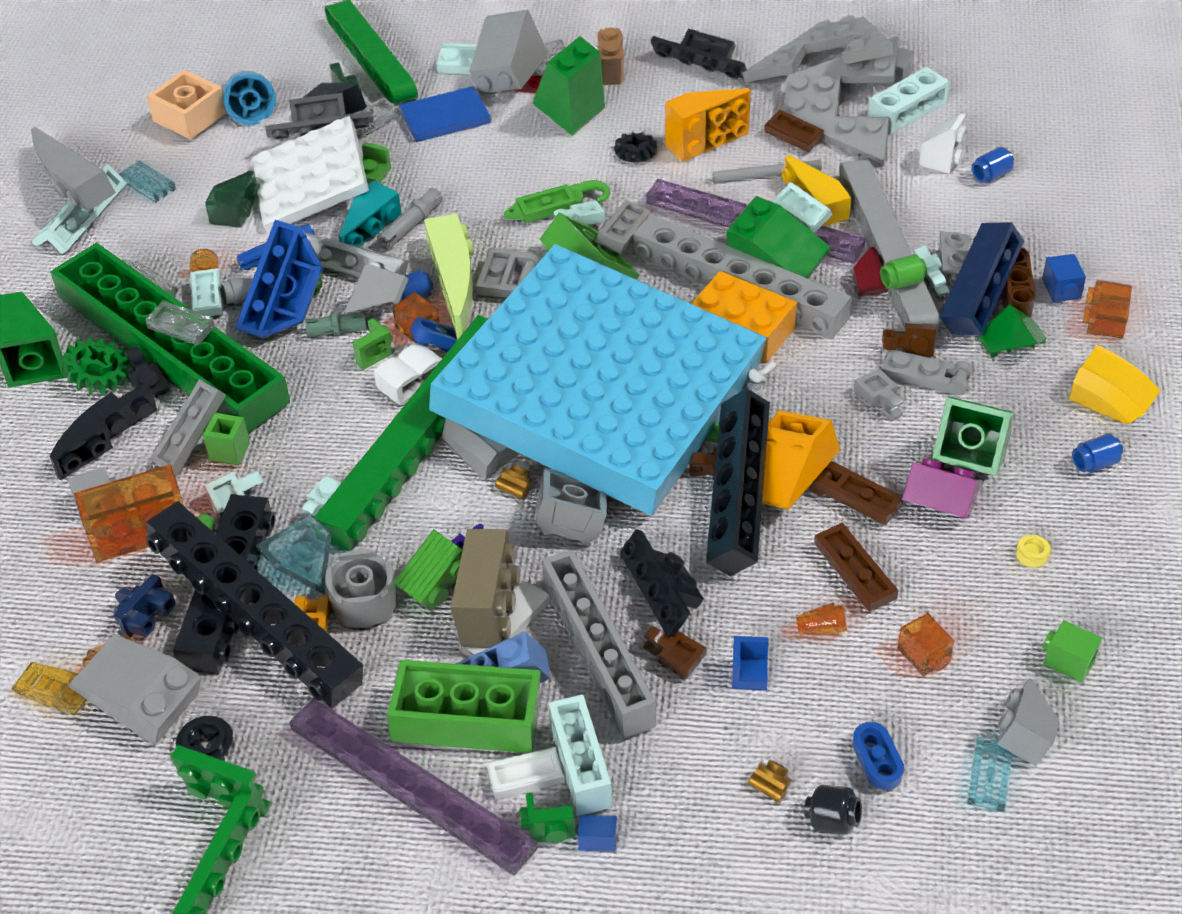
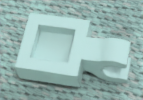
[554,200,605,227]
[203,471,263,515]
[302,476,342,527]

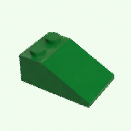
[726,196,830,278]

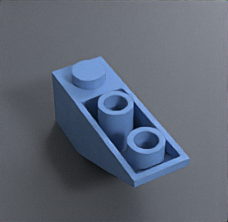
[455,631,551,683]

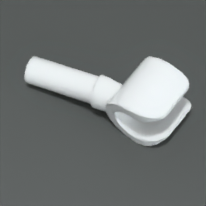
[746,361,776,393]

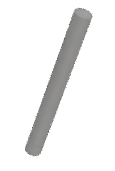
[713,160,822,183]

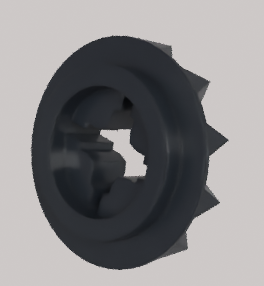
[614,131,657,163]
[176,716,234,759]

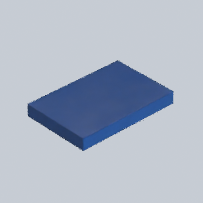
[399,86,491,142]

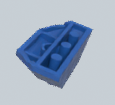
[235,220,323,339]

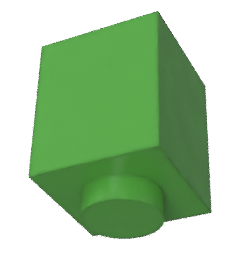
[203,413,250,466]
[1042,620,1103,683]

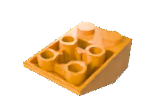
[665,88,751,162]
[762,410,840,510]

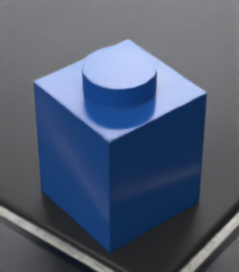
[1042,254,1086,302]

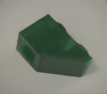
[205,171,260,228]

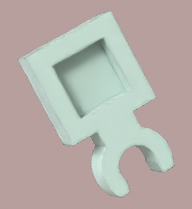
[915,245,949,297]

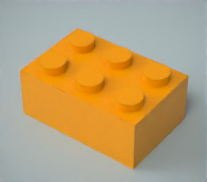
[691,271,797,363]

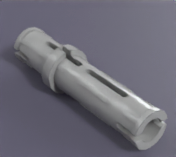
[377,187,443,250]

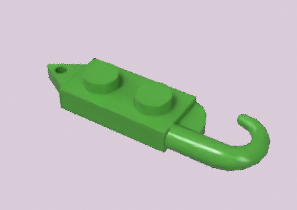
[504,180,610,223]

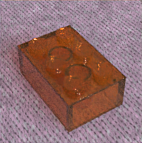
[74,464,184,563]

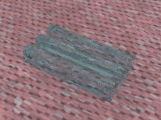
[119,160,176,203]
[967,737,1012,812]

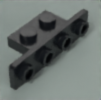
[650,28,747,79]
[620,529,704,637]

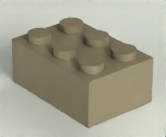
[451,529,520,649]

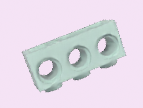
[868,67,950,134]
[548,695,612,816]

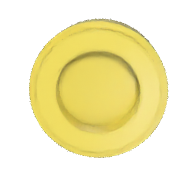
[1016,535,1051,568]

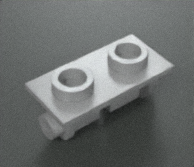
[940,231,970,286]

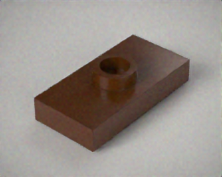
[764,110,824,153]

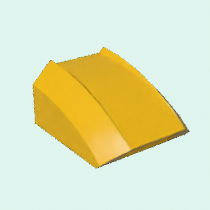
[1069,345,1161,424]

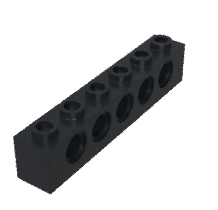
[706,388,770,577]
[173,494,276,675]

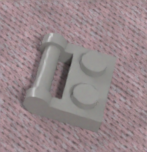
[476,248,540,298]

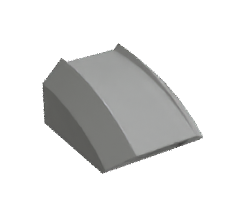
[442,418,520,480]
[536,469,607,545]

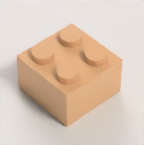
[147,70,227,140]

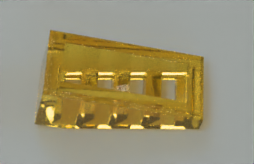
[11,662,87,716]

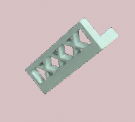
[31,163,127,254]

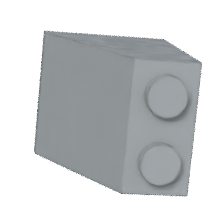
[469,10,548,94]

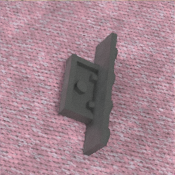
[265,93,374,140]

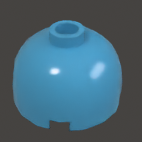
[223,71,276,125]

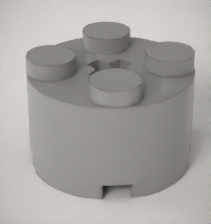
[325,549,397,628]

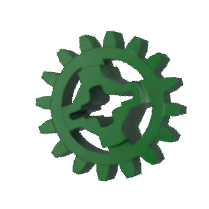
[62,337,130,395]

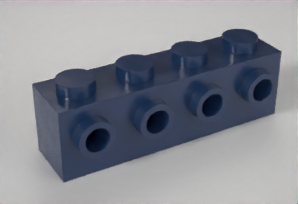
[939,222,1024,336]

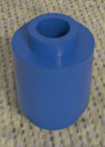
[971,147,1014,183]
[395,269,434,307]
[1072,433,1123,473]

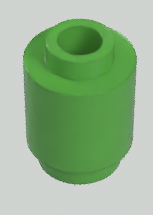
[880,254,927,290]

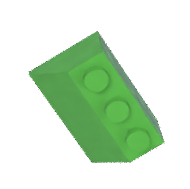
[539,212,640,280]

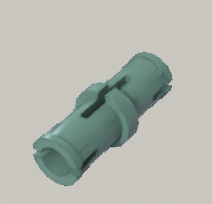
[305,312,367,338]

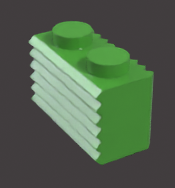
[395,529,463,611]

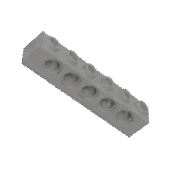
[542,549,656,739]

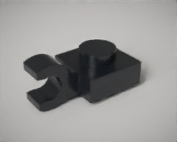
[126,346,170,398]

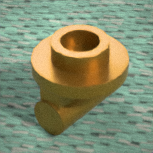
[495,464,533,500]
[748,759,792,803]

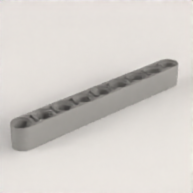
[839,159,940,333]

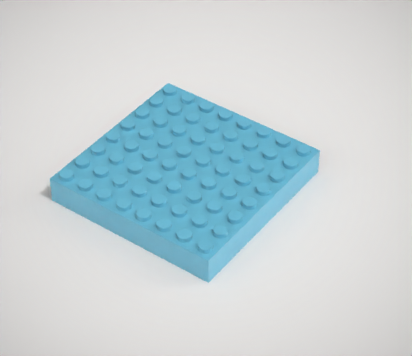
[429,244,767,516]

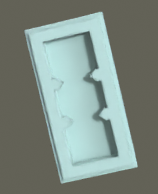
[772,182,833,233]
[190,268,223,317]

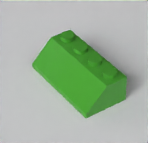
[387,660,541,753]

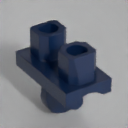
[113,573,176,640]

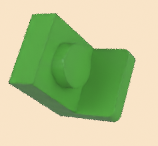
[362,142,391,185]
[352,318,392,370]

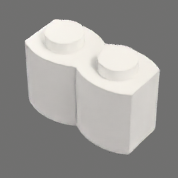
[374,343,442,405]

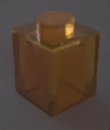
[393,292,440,343]
[897,613,954,677]

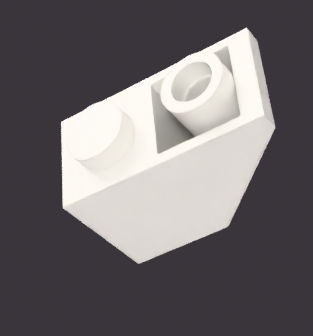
[919,114,967,174]

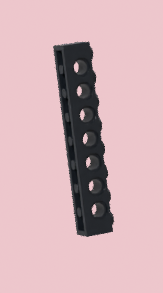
[146,501,364,708]

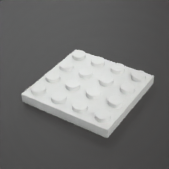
[252,116,369,233]

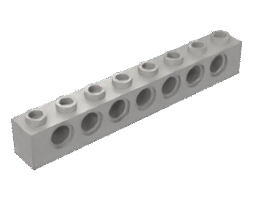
[633,215,852,339]

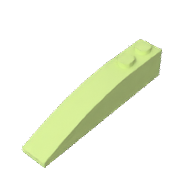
[424,214,474,340]

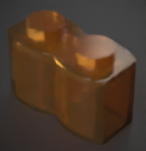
[1082,279,1132,339]

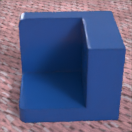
[732,636,769,690]

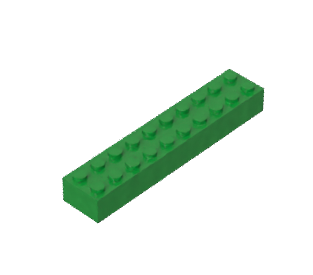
[50,242,290,433]

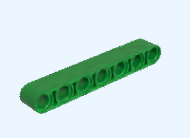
[325,0,418,107]

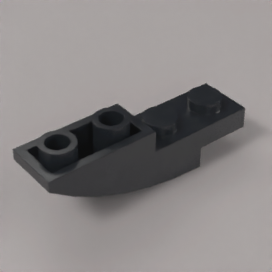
[49,383,157,480]

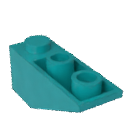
[339,180,402,247]

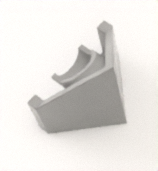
[344,264,408,314]

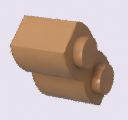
[597,27,624,85]

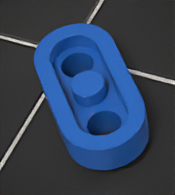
[410,317,457,352]
[852,722,904,790]

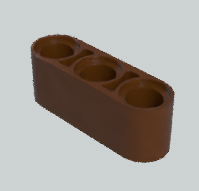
[1001,247,1036,318]

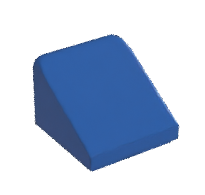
[578,815,617,851]

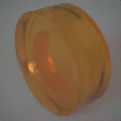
[189,249,219,272]

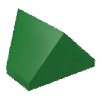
[978,304,1046,357]

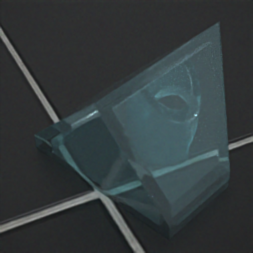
[256,515,331,595]

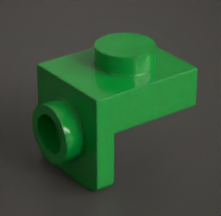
[519,792,575,843]

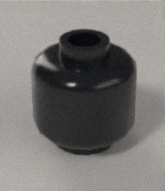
[804,785,862,835]

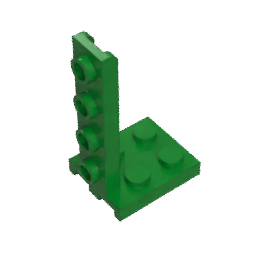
[170,745,271,914]

